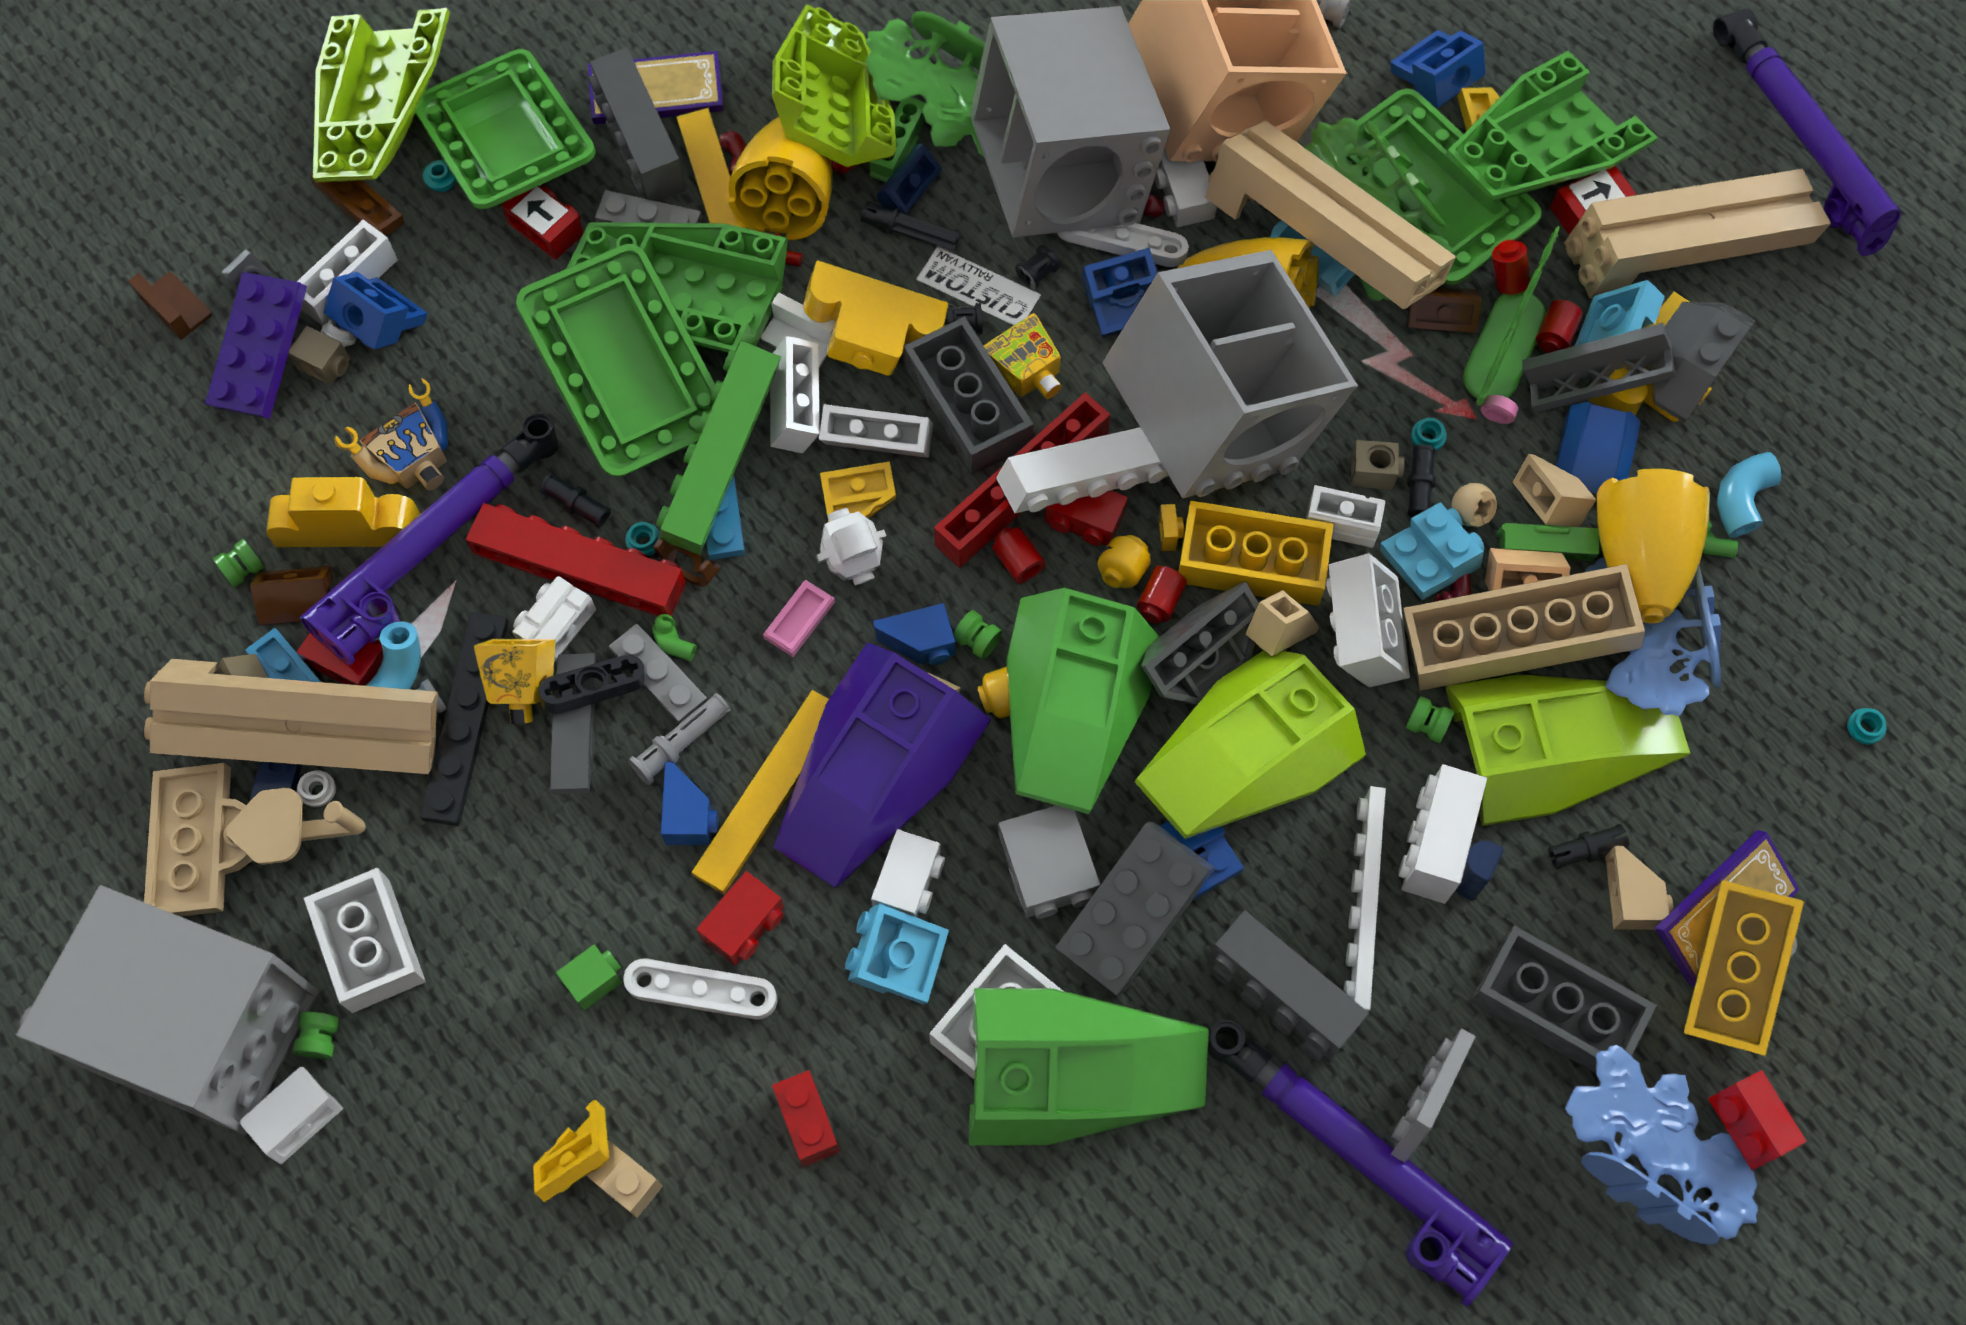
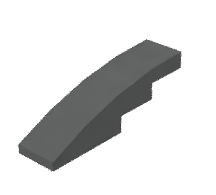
[550,653,597,794]

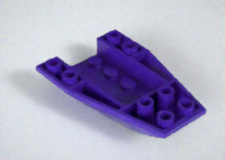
[774,642,991,888]

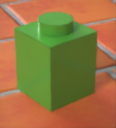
[556,944,622,1011]

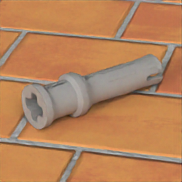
[628,693,731,785]

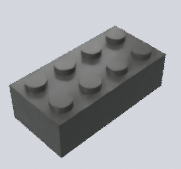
[588,47,686,201]
[904,316,1034,474]
[1055,822,1216,995]
[1208,910,1369,1064]
[1470,925,1657,1074]

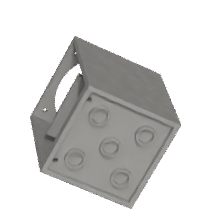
[970,6,1171,237]
[1102,250,1358,499]
[16,885,319,1136]

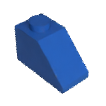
[873,603,956,665]
[661,762,719,845]

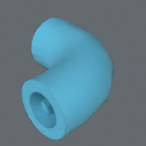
[1716,452,1781,538]
[366,622,421,689]

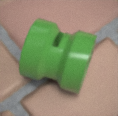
[213,538,265,588]
[953,610,1003,660]
[1405,696,1455,744]
[292,1012,340,1059]

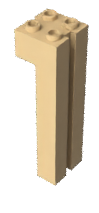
[1205,120,1456,309]
[1564,169,1831,298]
[144,659,438,774]

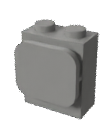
[998,805,1100,919]

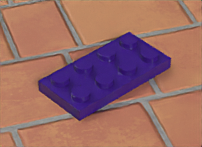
[205,272,307,419]

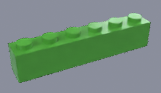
[656,341,781,555]

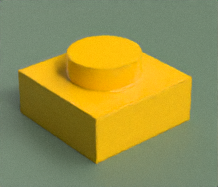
[1158,504,1184,552]

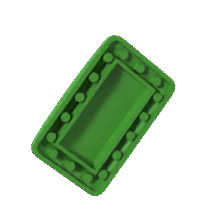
[415,49,596,209]
[1346,89,1541,285]
[516,244,715,477]

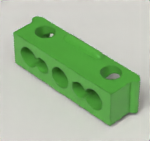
[869,97,926,182]
[1496,523,1599,561]

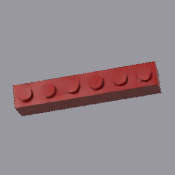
[934,392,1111,568]
[465,503,686,616]

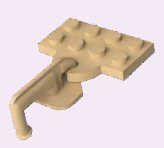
[144,763,366,916]

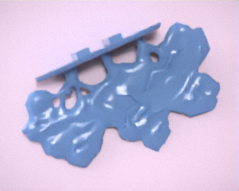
[1585,557,1721,716]
[1565,1045,1758,1245]

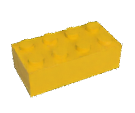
[1178,501,1334,606]
[1684,880,1804,1056]

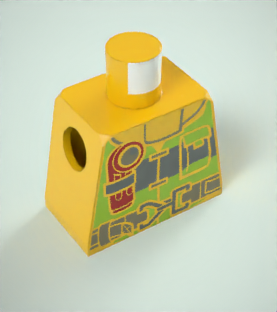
[984,313,1062,399]

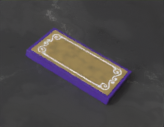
[588,51,724,125]
[1655,830,1800,987]

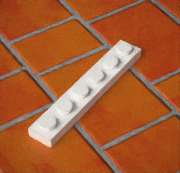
[1343,786,1386,1012]

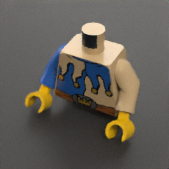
[334,379,448,490]

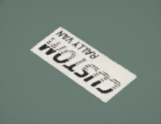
[917,247,1041,325]

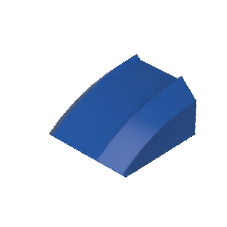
[1555,402,1641,494]

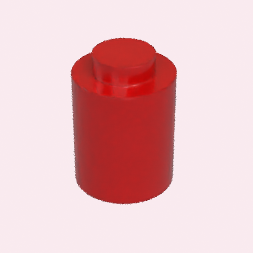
[1492,240,1531,295]
[1536,300,1583,353]
[992,527,1046,584]
[1137,566,1187,624]

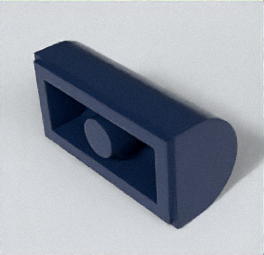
[877,144,942,215]
[1456,841,1504,901]

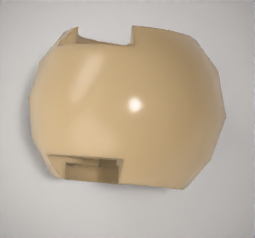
[1451,483,1497,528]

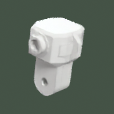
[816,508,886,586]

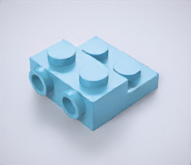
[1575,280,1665,346]
[1380,502,1484,600]
[845,904,949,1004]

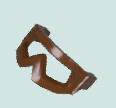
[654,538,722,587]

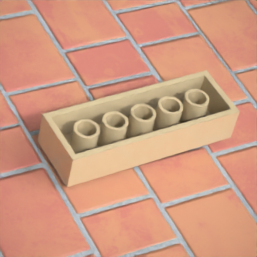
[1404,564,1645,691]

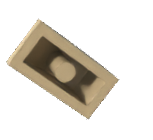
[1512,454,1596,527]
[1605,846,1673,930]
[585,1141,663,1218]

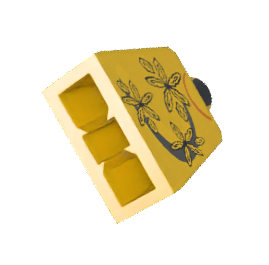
[474,639,555,724]

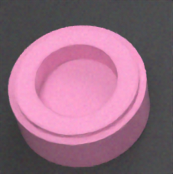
[1481,395,1519,424]

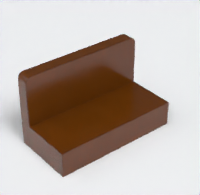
[128,272,212,340]
[1407,287,1482,333]
[250,566,333,625]

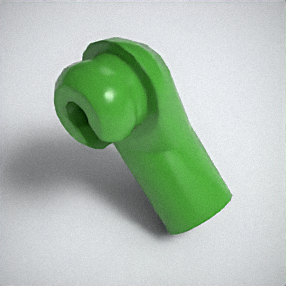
[1703,519,1738,558]
[652,614,697,661]

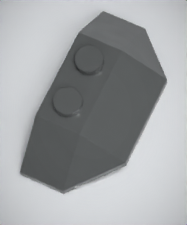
[1647,302,1756,423]
[1141,582,1259,706]

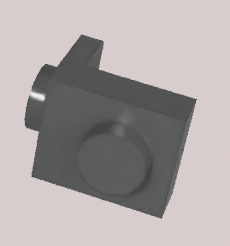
[222,249,273,288]

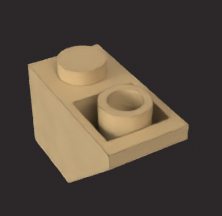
[1246,590,1319,656]

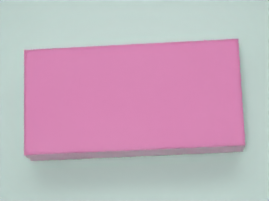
[763,580,835,657]

